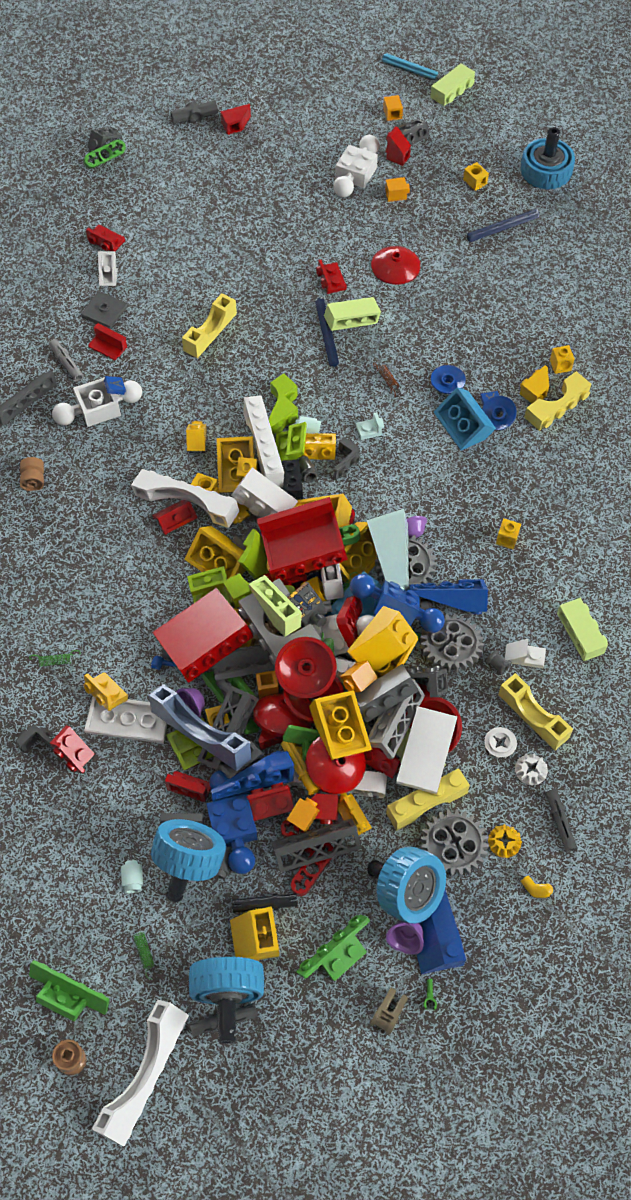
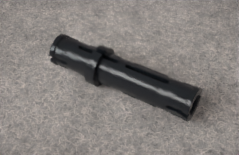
[232,893,298,913]

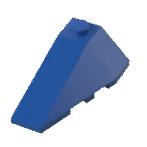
[409,579,488,614]
[211,751,294,801]
[416,891,466,974]

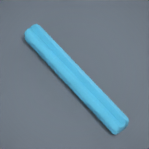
[382,54,438,80]

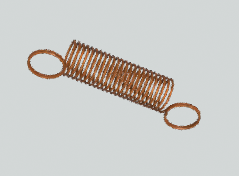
[373,362,399,397]

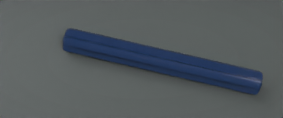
[467,209,540,242]
[315,298,339,367]

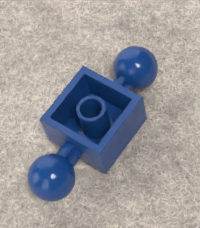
[350,574,445,633]
[206,770,258,874]

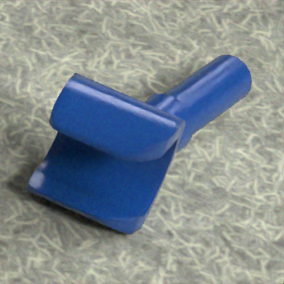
[151,656,177,670]

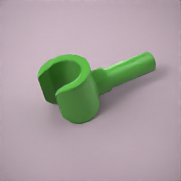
[423,979,437,1010]

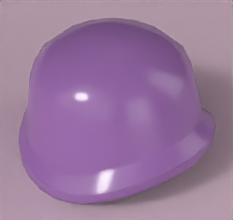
[407,516,427,538]
[176,688,205,718]
[386,920,423,954]

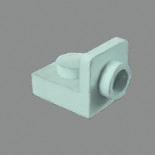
[356,412,384,440]

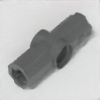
[170,100,218,124]

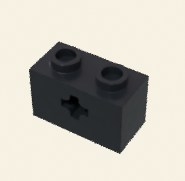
[281,459,303,500]

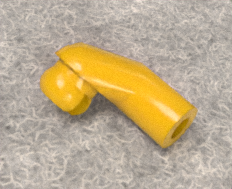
[521,875,553,898]

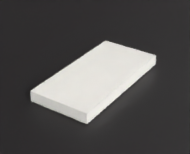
[84,696,168,744]
[396,706,457,794]

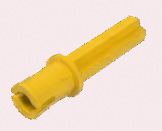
[281,741,320,796]

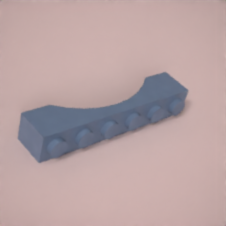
[149,684,251,771]

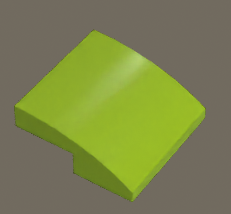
[275,422,307,461]
[238,529,268,580]
[187,566,233,606]
[166,718,214,770]

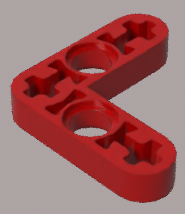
[336,596,363,648]
[281,820,333,896]

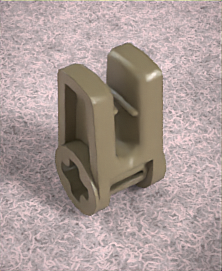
[370,987,409,1036]

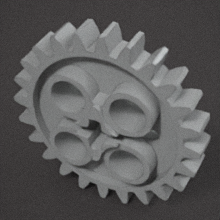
[375,535,437,591]
[420,614,484,673]
[420,809,489,878]

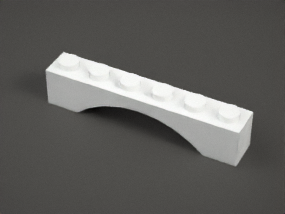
[243,396,284,488]
[131,469,239,528]
[92,1000,189,1146]

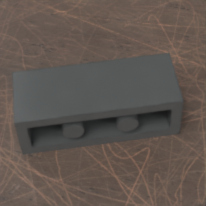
[355,664,419,723]

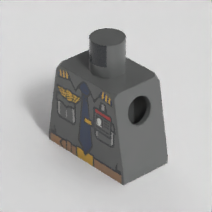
[287,581,327,628]

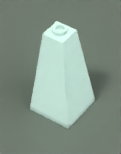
[367,509,409,590]

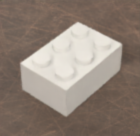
[231,467,298,517]

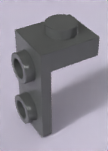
[87,127,122,154]
[333,437,360,480]
[15,724,54,753]

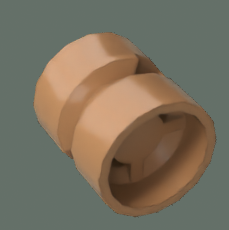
[20,457,44,491]
[52,1039,87,1076]

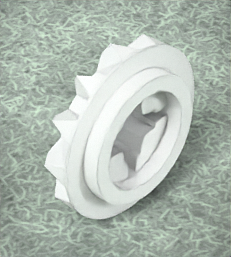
[484,727,517,759]
[515,753,548,785]

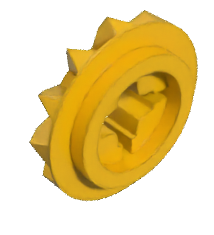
[488,824,522,858]

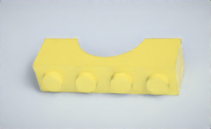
[182,293,237,358]
[524,371,591,431]
[498,673,573,750]
[386,768,470,831]

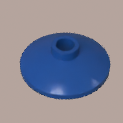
[431,365,466,394]
[482,396,517,430]

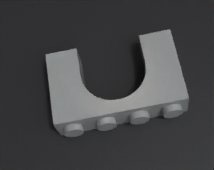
[238,578,321,666]

